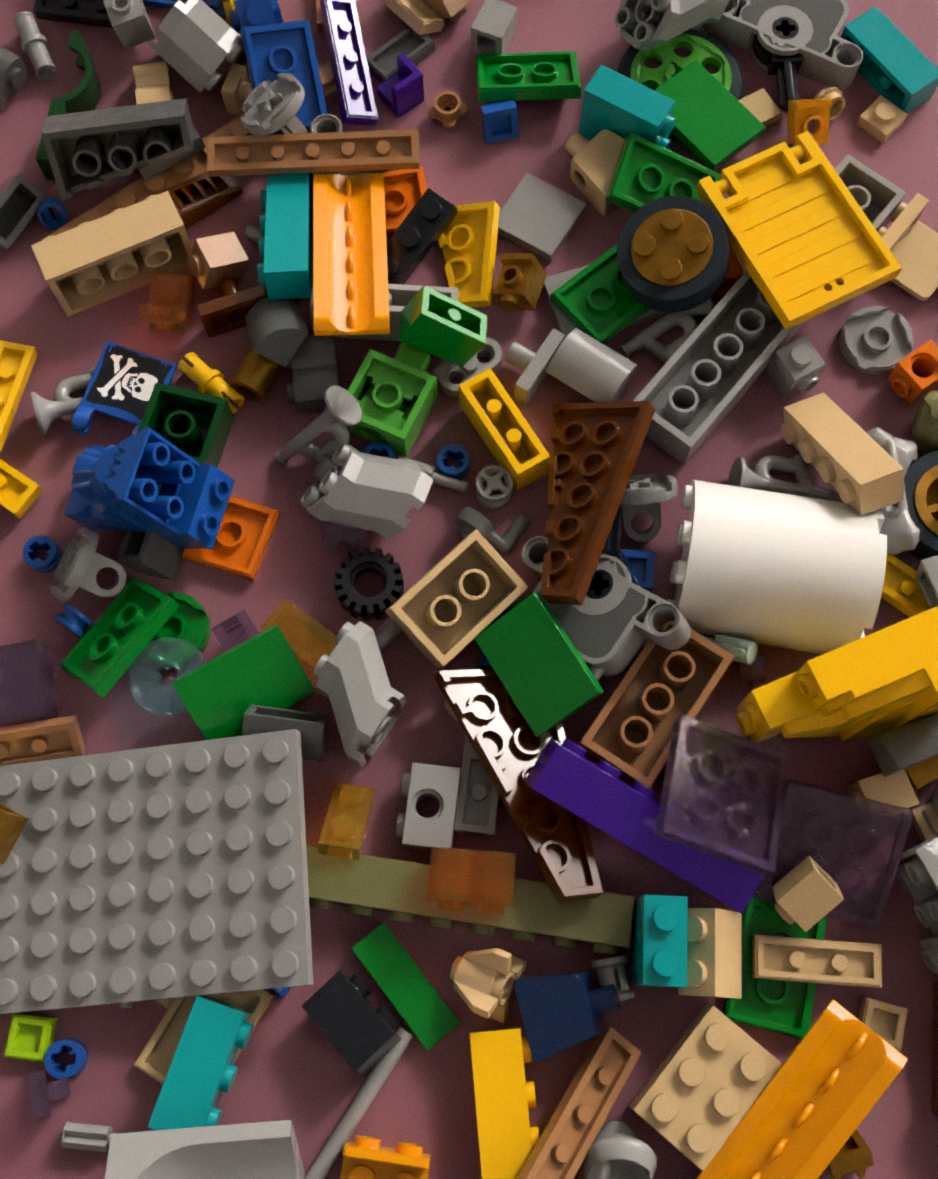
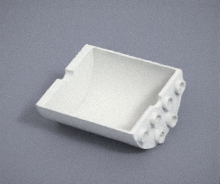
[667,480,887,654]

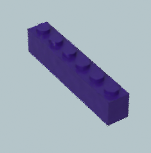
[525,738,768,914]

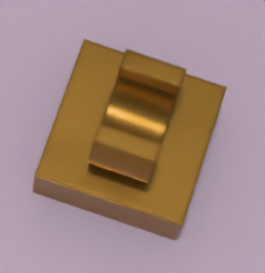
[827,1129,874,1179]

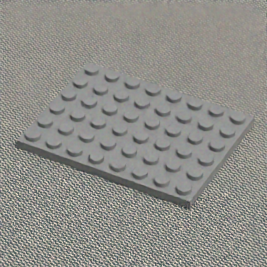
[0,729,313,1015]

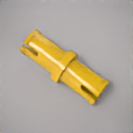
[178,352,244,414]

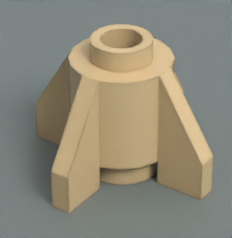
[450,948,527,1024]

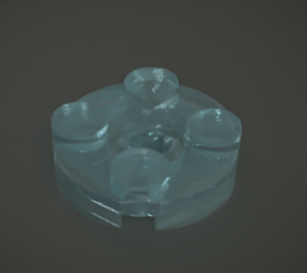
[128,637,206,715]

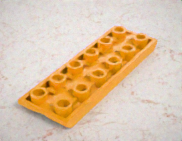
[313,173,390,336]
[695,999,908,1179]

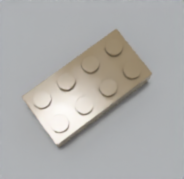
[31,191,192,317]

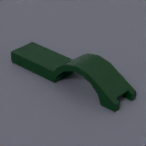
[35,30,101,180]

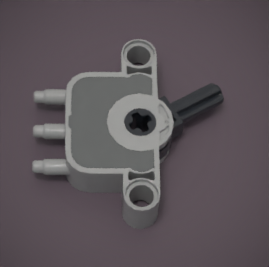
[704,0,863,112]
[522,506,691,681]

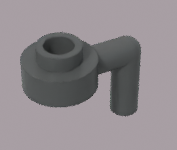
[455,507,531,555]

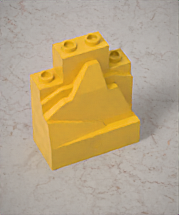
[735,606,938,745]

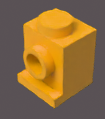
[787,98,832,146]

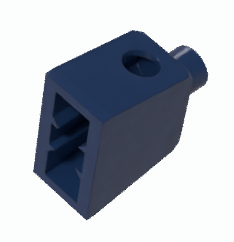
[513,972,621,1063]

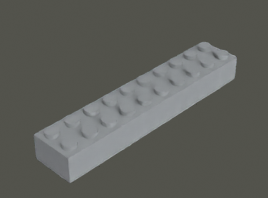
[633,154,907,465]

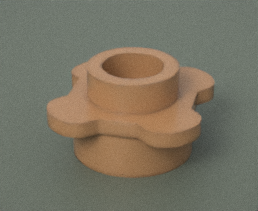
[427,91,468,128]

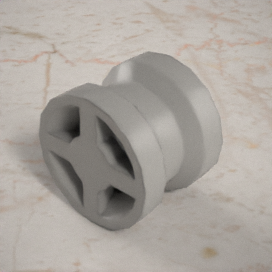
[476,465,513,510]

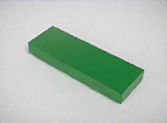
[351,922,460,1050]

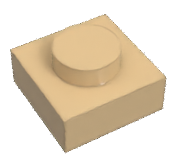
[221,63,252,116]
[856,95,908,144]

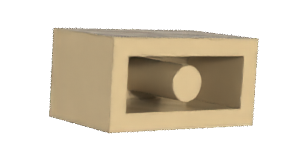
[678,908,742,999]

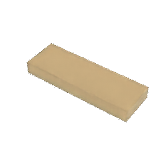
[752,935,882,988]

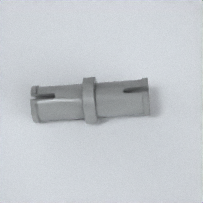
[13,11,56,80]

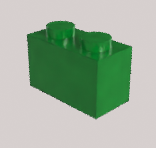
[398,285,487,368]

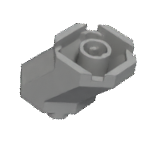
[148,0,244,92]
[615,0,730,51]
[300,443,433,540]
[313,621,406,768]

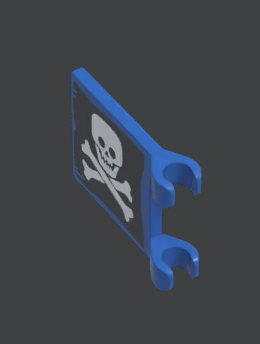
[71,341,177,437]

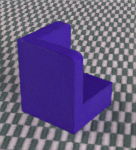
[377,53,424,118]

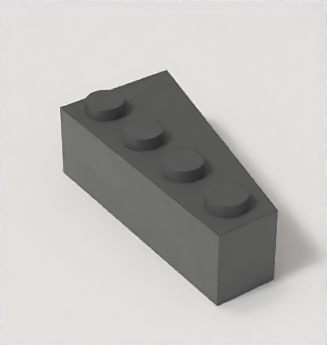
[41,98,194,201]

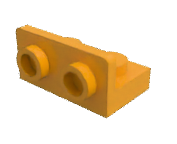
[340,1135,431,1179]

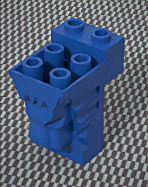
[64,427,235,550]

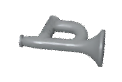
[619,299,714,364]
[31,367,96,435]
[275,385,362,465]
[727,455,834,501]

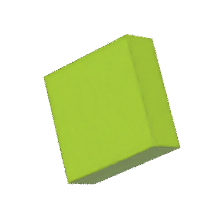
[4,1013,58,1062]

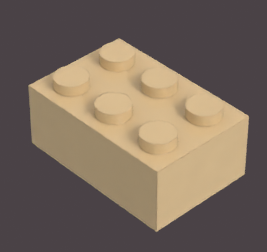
[385,529,528,668]
[628,1005,782,1171]

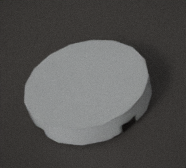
[839,306,914,375]

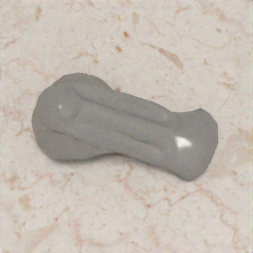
[866,427,920,555]
[578,1121,657,1179]

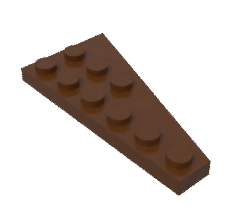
[541,401,655,605]
[434,669,603,902]

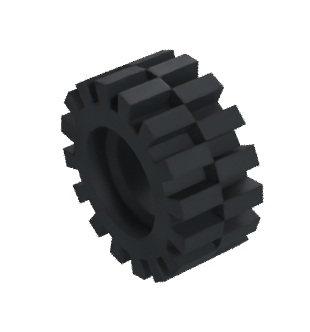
[334,547,404,621]

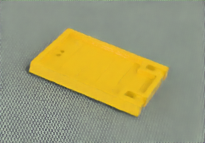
[696,131,902,330]

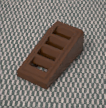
[162,172,243,229]

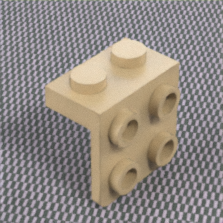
[878,193,938,301]

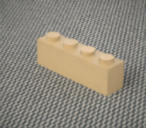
[781,392,904,516]

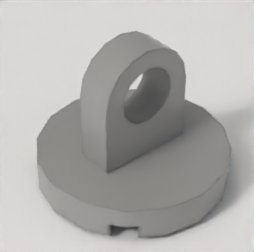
[241,73,308,137]
[620,473,678,542]
[50,527,127,602]

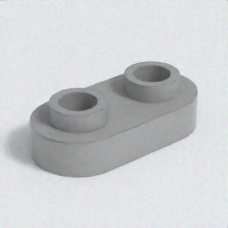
[438,337,502,397]

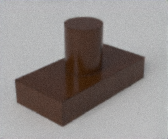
[197,278,268,338]

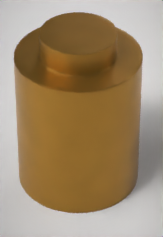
[230,345,281,402]

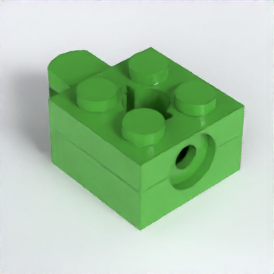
[344,341,438,457]

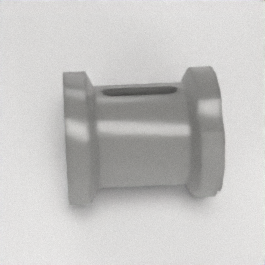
[591,955,635,1001]

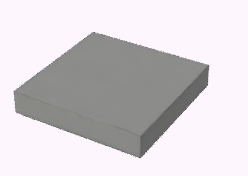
[498,172,587,262]

